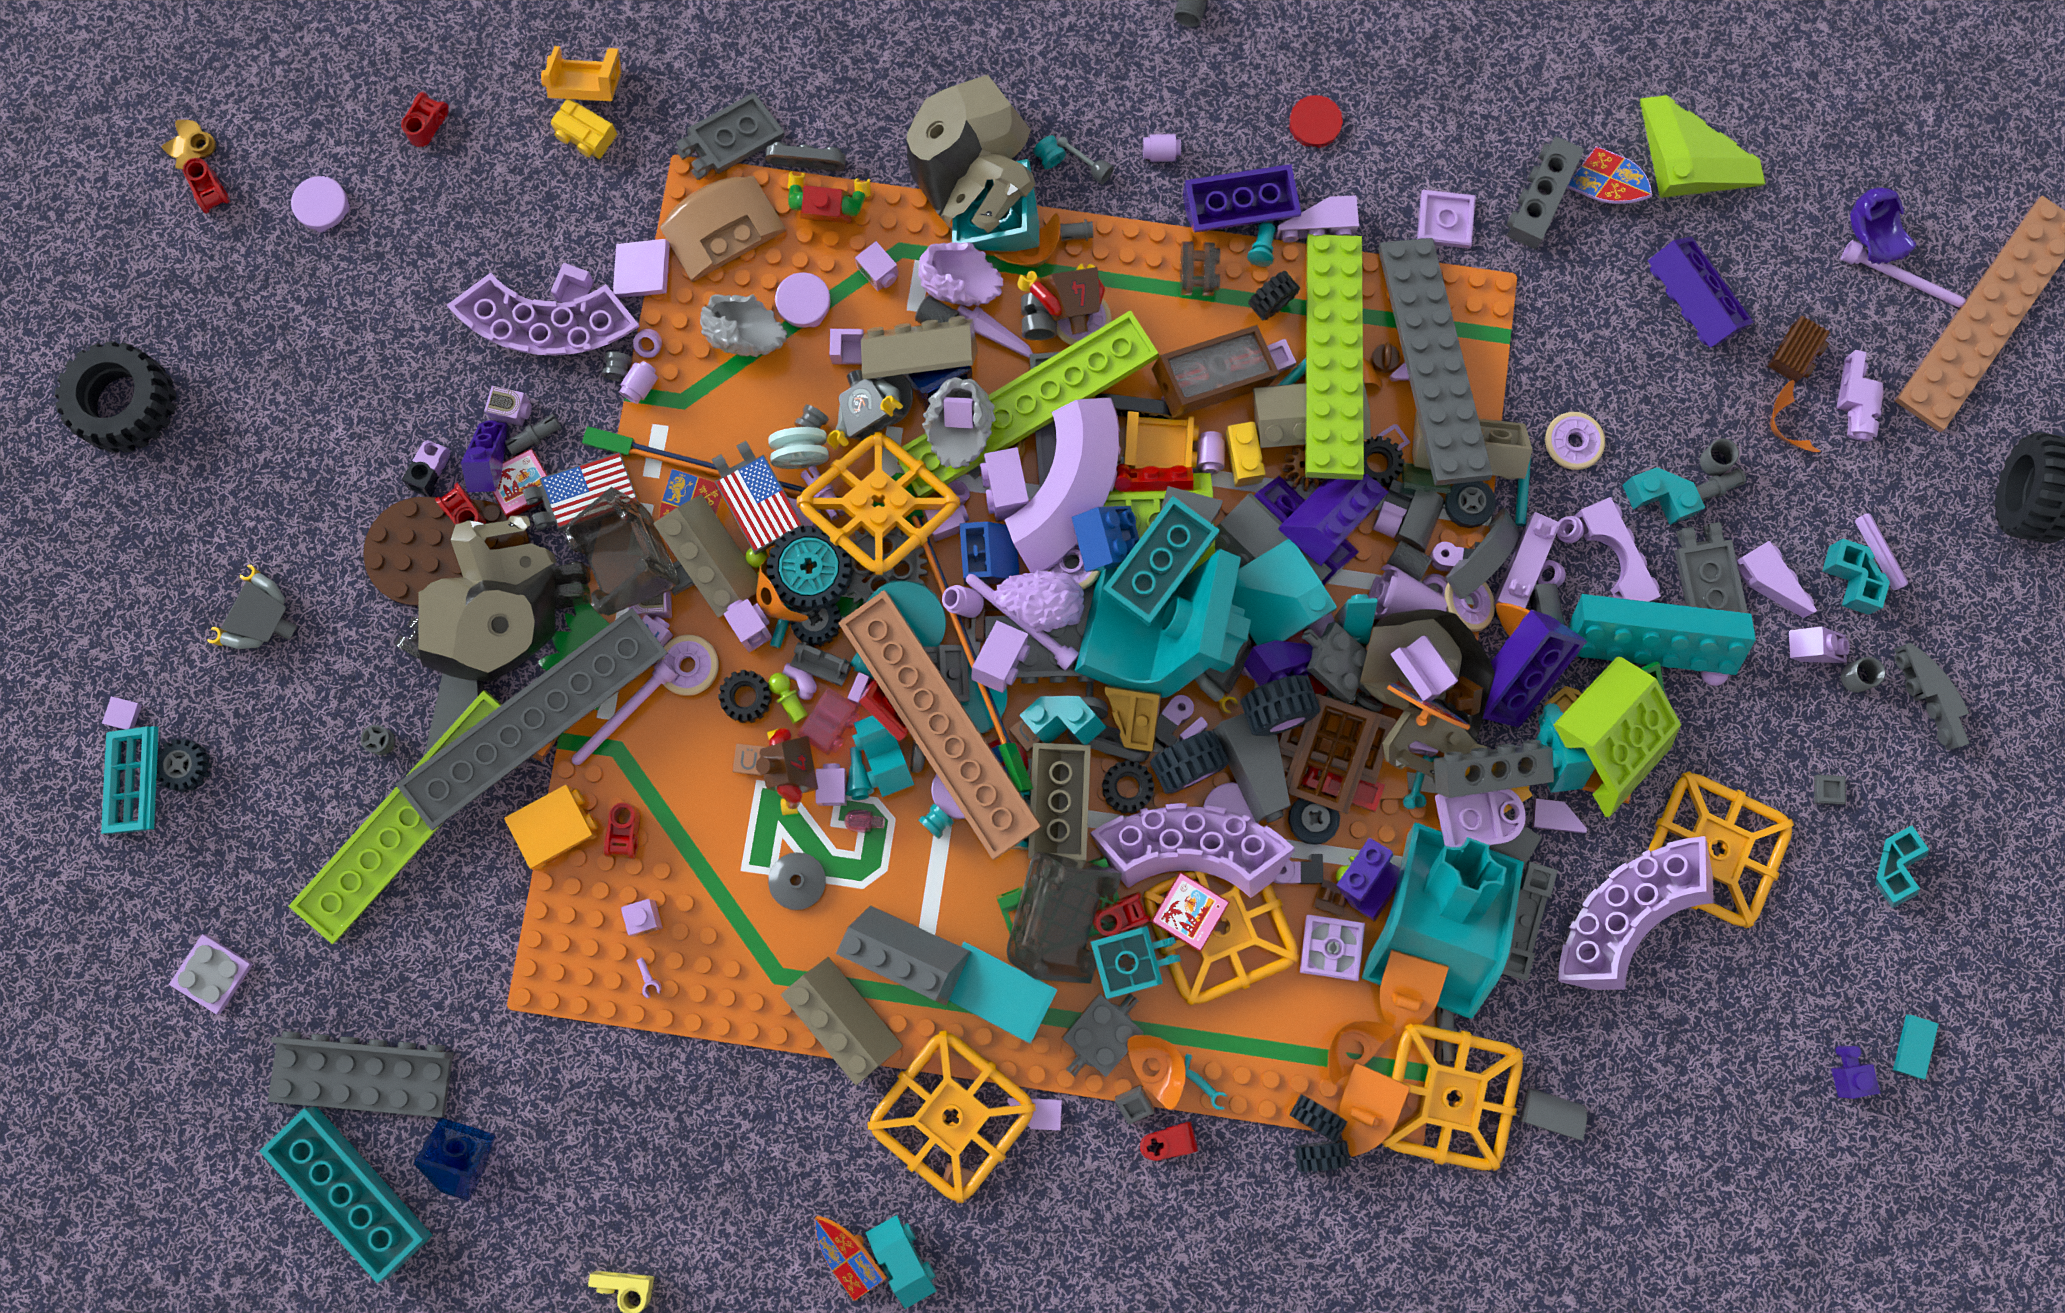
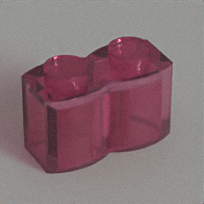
[797,688,860,755]

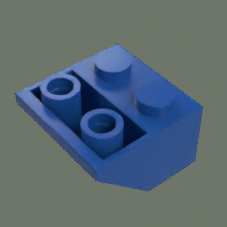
[1071,506,1140,572]
[960,522,1019,586]

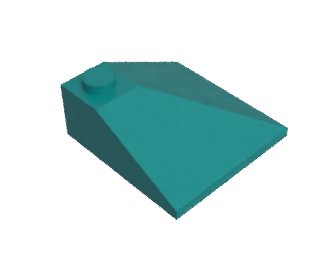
[952,159,1039,252]
[1232,539,1337,646]

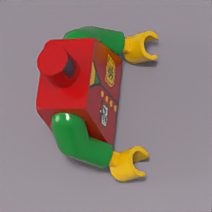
[788,171,871,224]

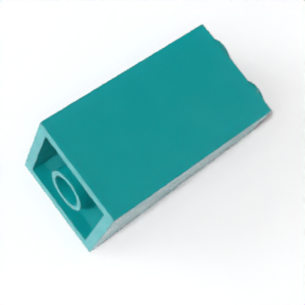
[949,942,1057,1043]

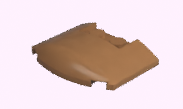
[660,176,786,282]

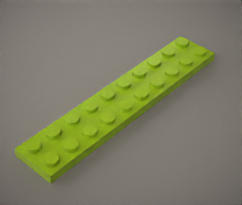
[1305,234,1364,480]
[895,310,1159,498]
[288,690,502,944]

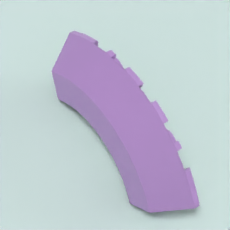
[447,273,640,355]
[1005,398,1121,573]
[1090,803,1295,898]
[1558,836,1713,990]

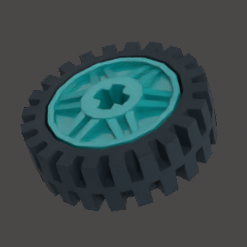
[767,526,852,612]

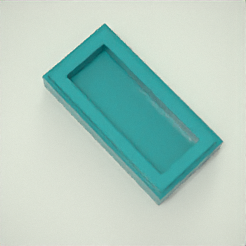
[1893,1015,1938,1080]

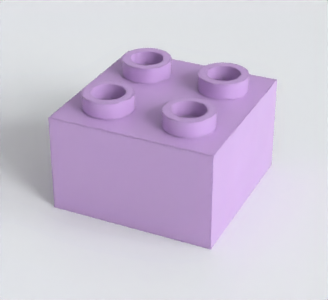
[980,447,1029,522]

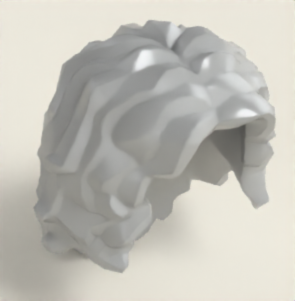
[700,294,787,357]
[922,377,996,469]

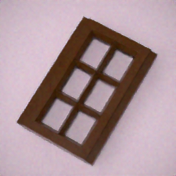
[1279,693,1397,784]
[1286,694,1382,814]

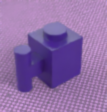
[1831,1045,1881,1099]

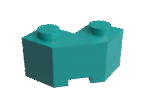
[1622,467,1705,525]
[1822,539,1890,615]
[1019,696,1106,745]
[852,715,915,797]
[1875,825,1929,908]
[866,1215,936,1309]

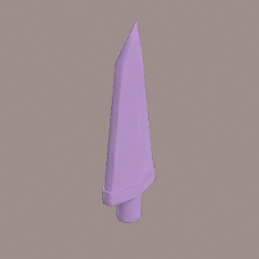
[957,305,1033,358]

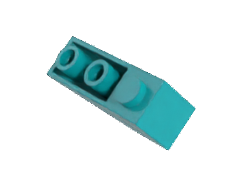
[1334,594,1377,648]

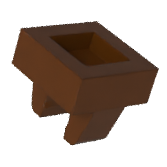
[1445,676,1483,716]
[1313,879,1347,917]

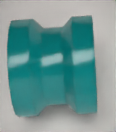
[1033,135,1066,170]
[918,803,954,839]

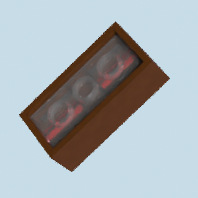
[1151,325,1279,418]

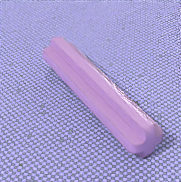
[1855,513,1908,590]

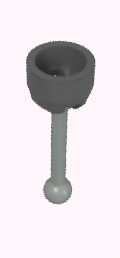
[1057,137,1114,184]

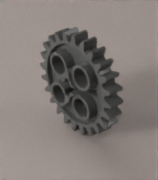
[846,527,928,605]

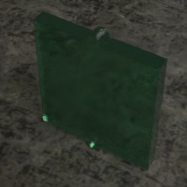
[1401,463,1451,494]

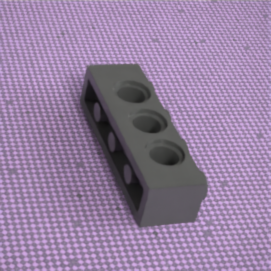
[1506,136,1584,250]
[1434,740,1554,798]

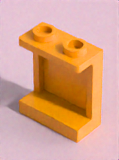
[541,46,622,101]
[1124,411,1199,468]
[504,785,598,871]

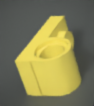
[588,1271,654,1313]

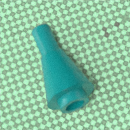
[846,747,874,800]

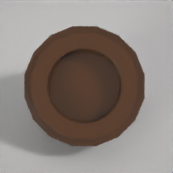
[1371,342,1400,373]

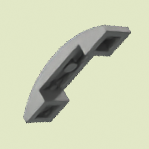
[1445,508,1519,599]
[1502,862,1558,981]

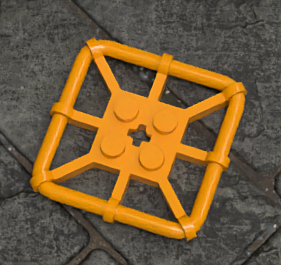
[796,432,960,575]
[1648,771,1794,929]
[1143,871,1300,1006]
[1382,1024,1524,1171]
[867,1030,1036,1204]

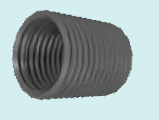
[1174,0,1208,27]
[915,295,959,324]
[1700,438,1739,476]
[1386,540,1432,581]
[1841,657,1886,692]

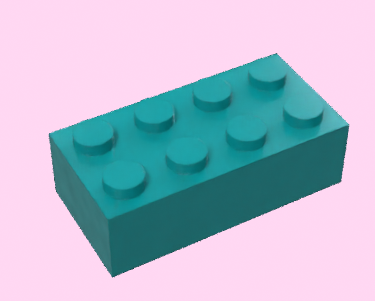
[1103,496,1220,627]

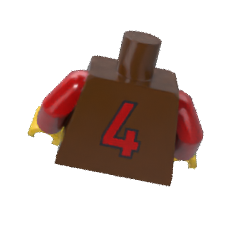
[1018,264,1105,335]
[756,727,818,815]

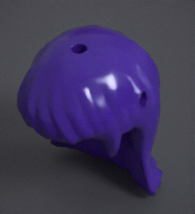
[1850,187,1916,265]

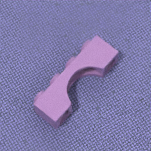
[1575,497,1661,602]

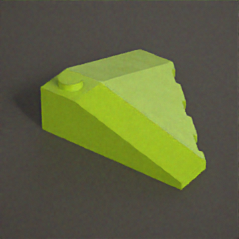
[1640,95,1765,198]

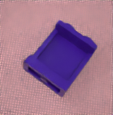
[1336,838,1400,921]

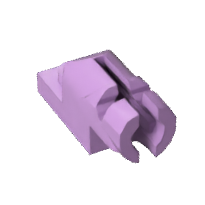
[1837,350,1884,441]

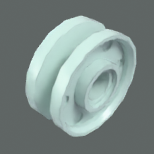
[768,427,829,469]

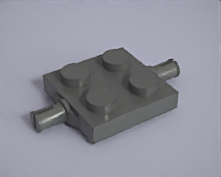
[1302,622,1371,703]
[1061,993,1144,1077]

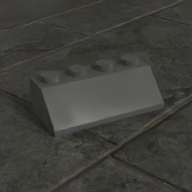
[1215,492,1332,582]
[836,905,971,1005]

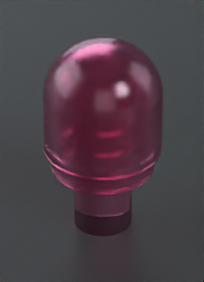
[844,809,885,833]

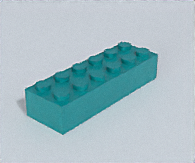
[1568,594,1756,675]
[259,1107,433,1283]

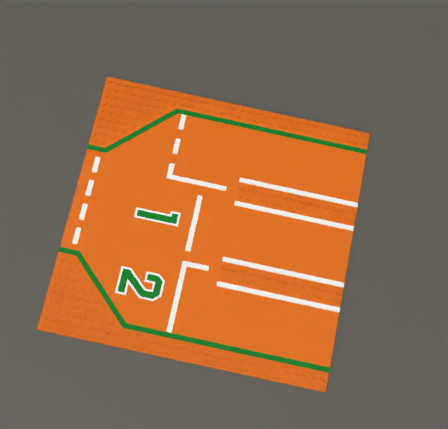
[507,155,1517,1145]

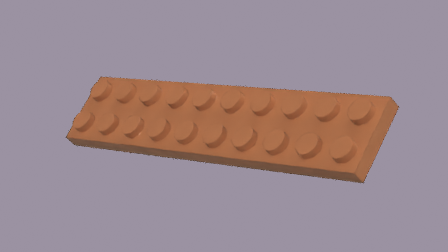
[1895,196,2065,432]
[838,590,1042,860]

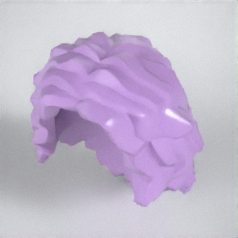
[918,242,1004,306]
[993,569,1084,633]

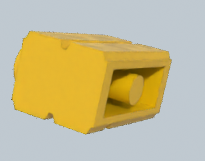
[551,99,617,159]
[1225,422,1265,487]

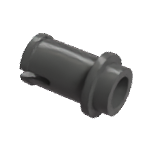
[1060,219,1094,242]

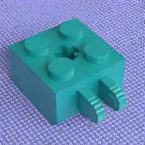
[1535,703,1595,793]
[1091,926,1181,999]

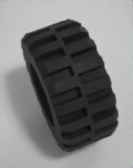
[55,341,176,453]
[1995,432,2065,544]

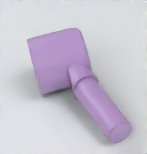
[637,957,662,998]

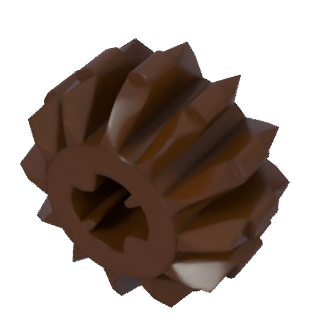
[1282,444,1327,492]

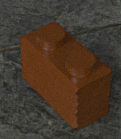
[1767,316,1830,383]

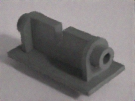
[790,642,852,687]

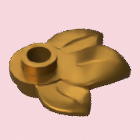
[162,119,216,170]

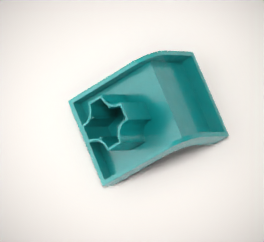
[1075,549,1251,698]
[1362,822,1524,1019]

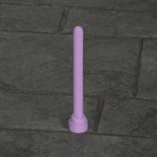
[1841,240,1966,308]
[966,574,1079,671]
[572,659,678,765]

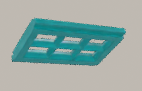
[101,726,159,834]

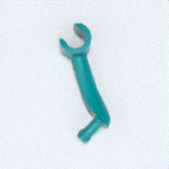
[1403,755,1440,809]
[1184,1054,1228,1110]

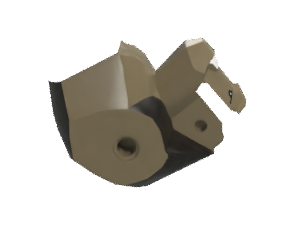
[907,75,1035,233]
[419,516,557,681]
[1360,609,1495,783]

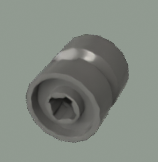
[1021,293,1057,340]

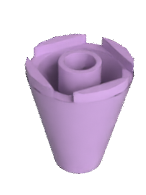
[1369,564,1448,620]

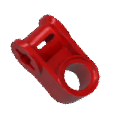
[401,92,449,147]
[183,157,231,214]
[435,482,486,525]
[604,803,640,859]
[1092,892,1151,936]
[1140,1121,1199,1161]

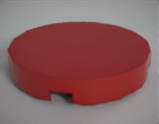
[1289,95,1343,148]

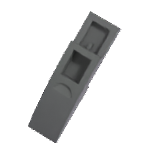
[1894,643,1970,750]

